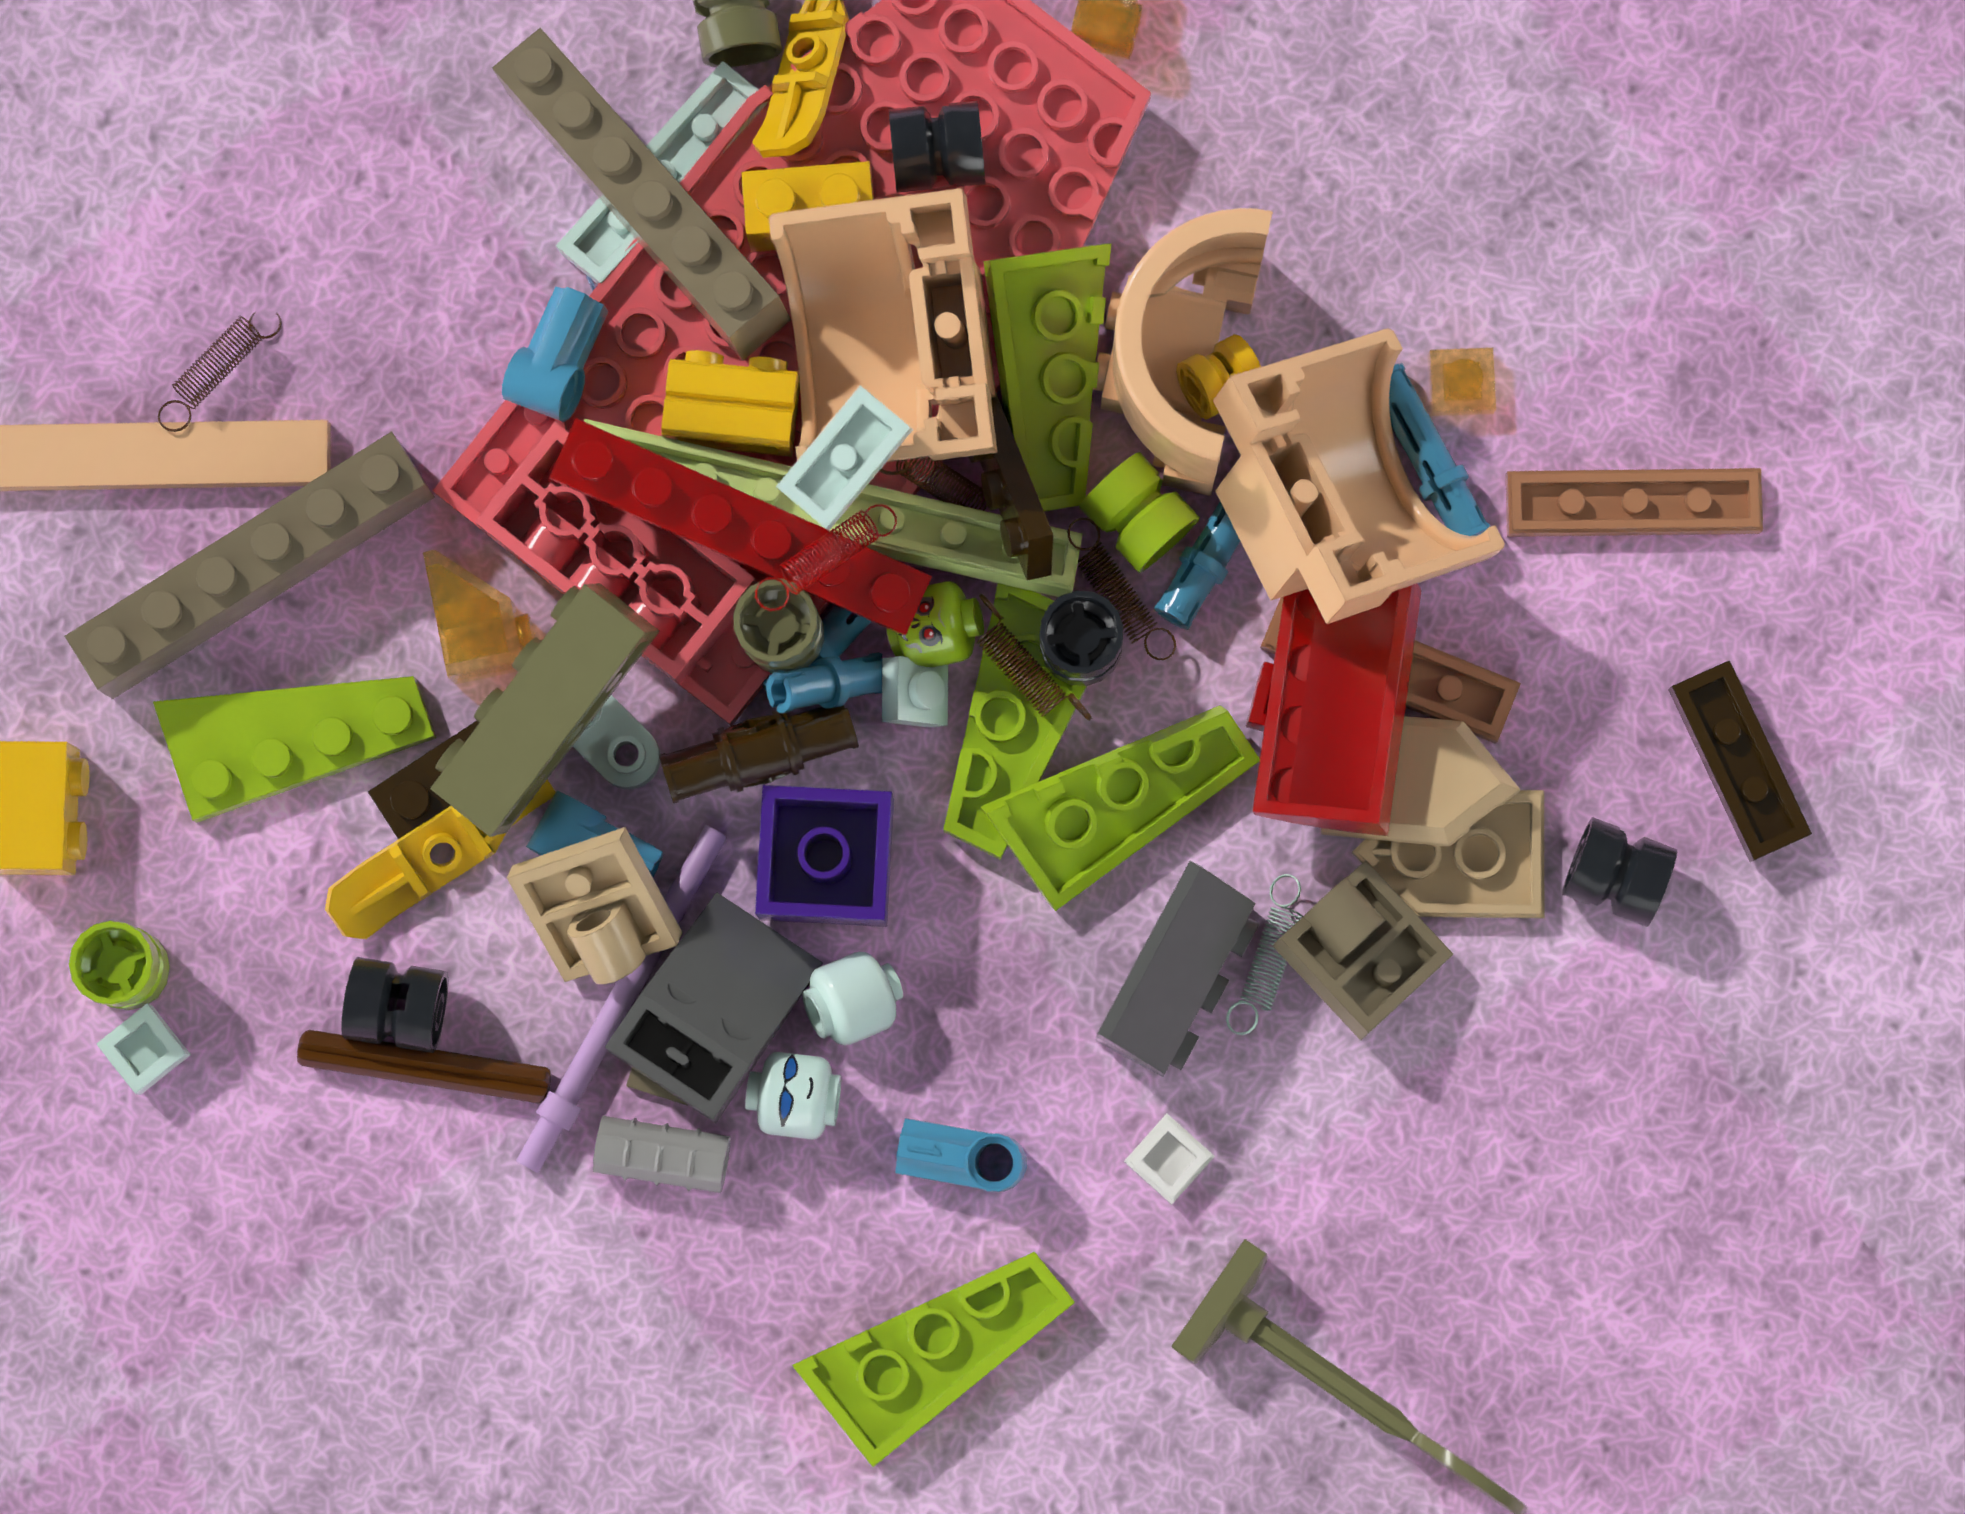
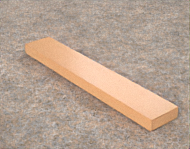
[0,420,331,491]

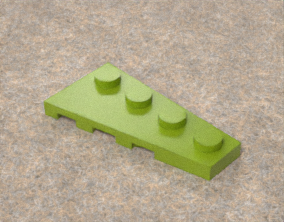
[983,243,1112,511]
[980,705,1260,911]
[792,1251,1075,1467]

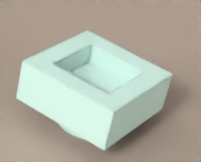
[882,656,948,727]
[96,1004,191,1095]

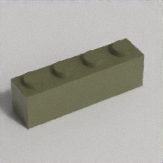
[430,583,660,837]

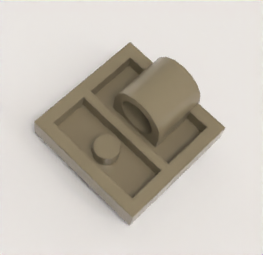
[1272,860,1453,1041]

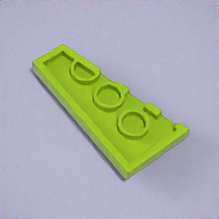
[943,583,1087,860]
[153,676,437,823]

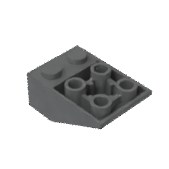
[605,892,823,1123]

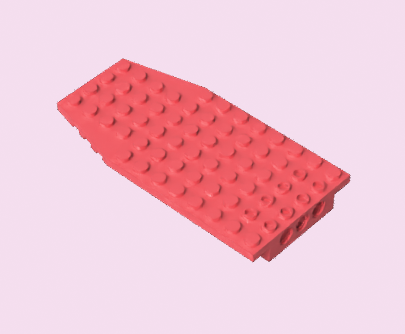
[433,0,1151,726]

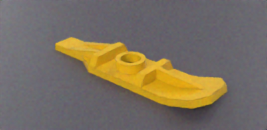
[752,0,849,158]
[325,779,556,939]

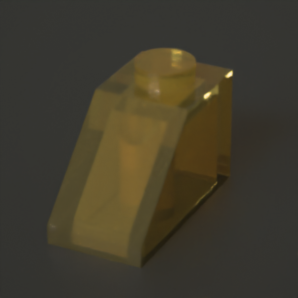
[423,550,535,684]

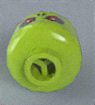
[886,581,984,668]

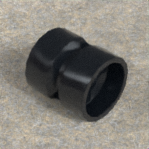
[889,101,985,192]
[1040,590,1124,686]
[1562,817,1677,927]
[341,957,449,1053]

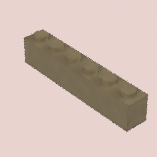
[492,28,791,361]
[64,431,435,699]

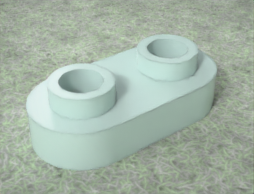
[573,695,660,789]

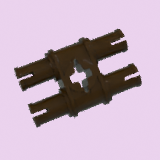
[658,705,859,804]

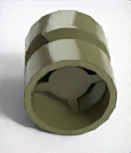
[693,0,782,68]
[733,579,824,673]

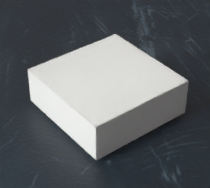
[1124,1113,1215,1205]

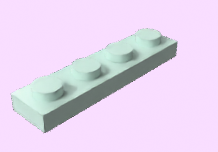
[556,61,769,284]

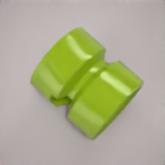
[1079,452,1200,573]
[69,921,170,1010]

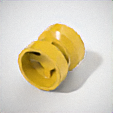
[1176,334,1261,420]

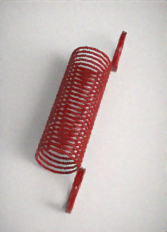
[755,504,897,611]

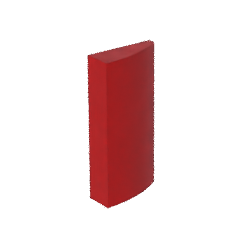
[1252,583,1421,836]

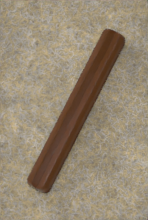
[297,1030,551,1103]

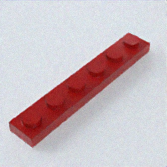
[549,418,932,635]

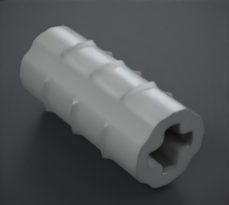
[593,1116,731,1193]

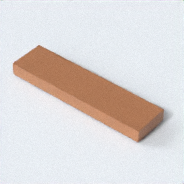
[1505,468,1763,537]
[1260,597,1521,744]

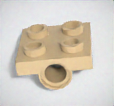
[507,827,682,985]

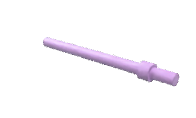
[516,825,727,1173]

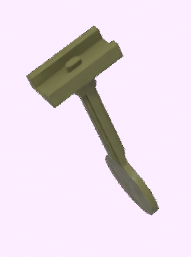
[1171,1239,1528,1514]

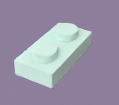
[776,385,913,530]

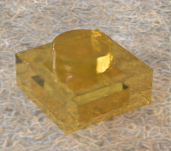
[1428,347,1496,416]

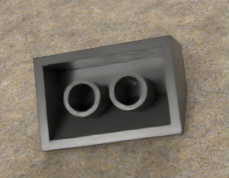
[1095,861,1260,1077]

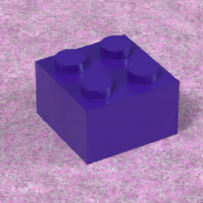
[755,785,894,927]

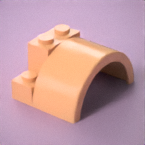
[769,188,997,462]
[1093,208,1273,496]
[1213,328,1505,624]

